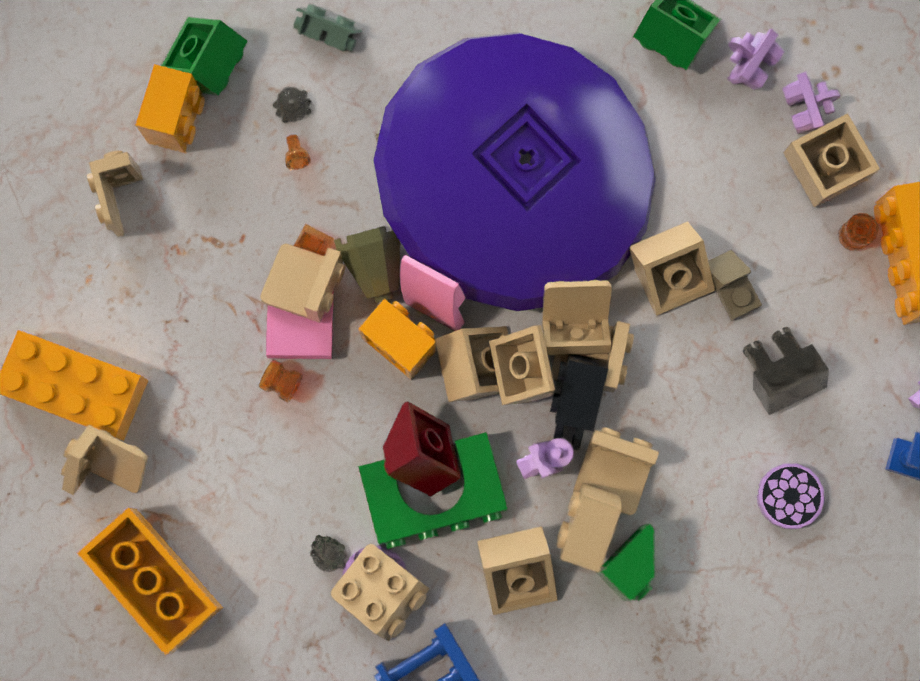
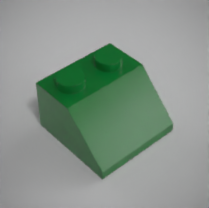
[633,0,721,70]
[161,17,248,96]
[595,523,655,602]

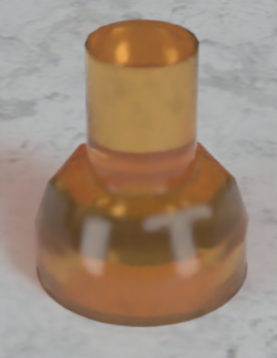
[285,134,311,170]

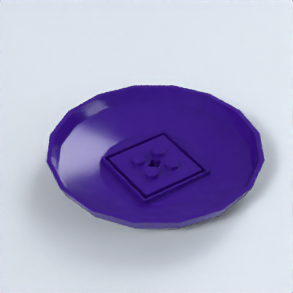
[373,33,656,312]

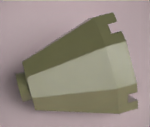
[334,226,400,303]

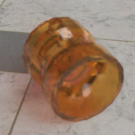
[838,213,879,251]
[259,359,303,403]

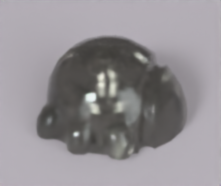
[273,86,312,123]
[310,535,347,572]

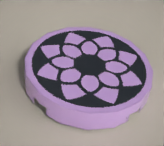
[757,464,824,529]

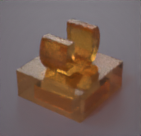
[294,224,334,256]

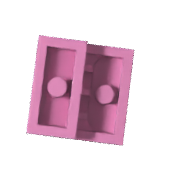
[400,255,465,331]
[266,290,334,359]

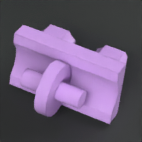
[727,29,784,90]
[782,72,840,133]
[516,438,574,479]

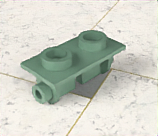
[293,4,362,52]

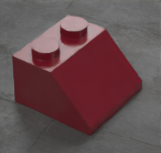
[383,401,461,497]

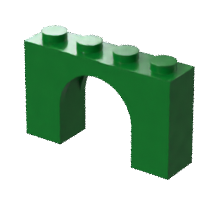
[358,432,508,549]

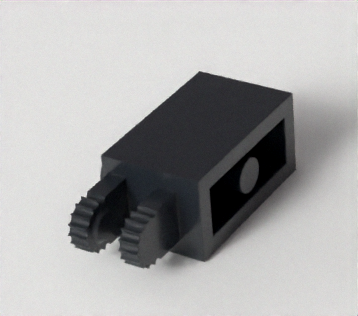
[550,354,608,450]

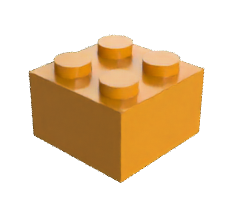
[135,64,205,153]
[358,299,436,380]

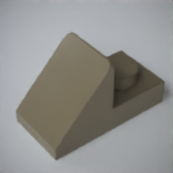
[708,250,762,321]

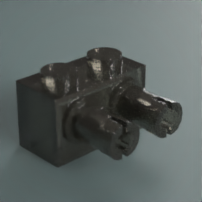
[742,327,829,415]

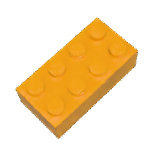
[874,182,920,325]
[0,330,148,441]
[77,507,223,655]

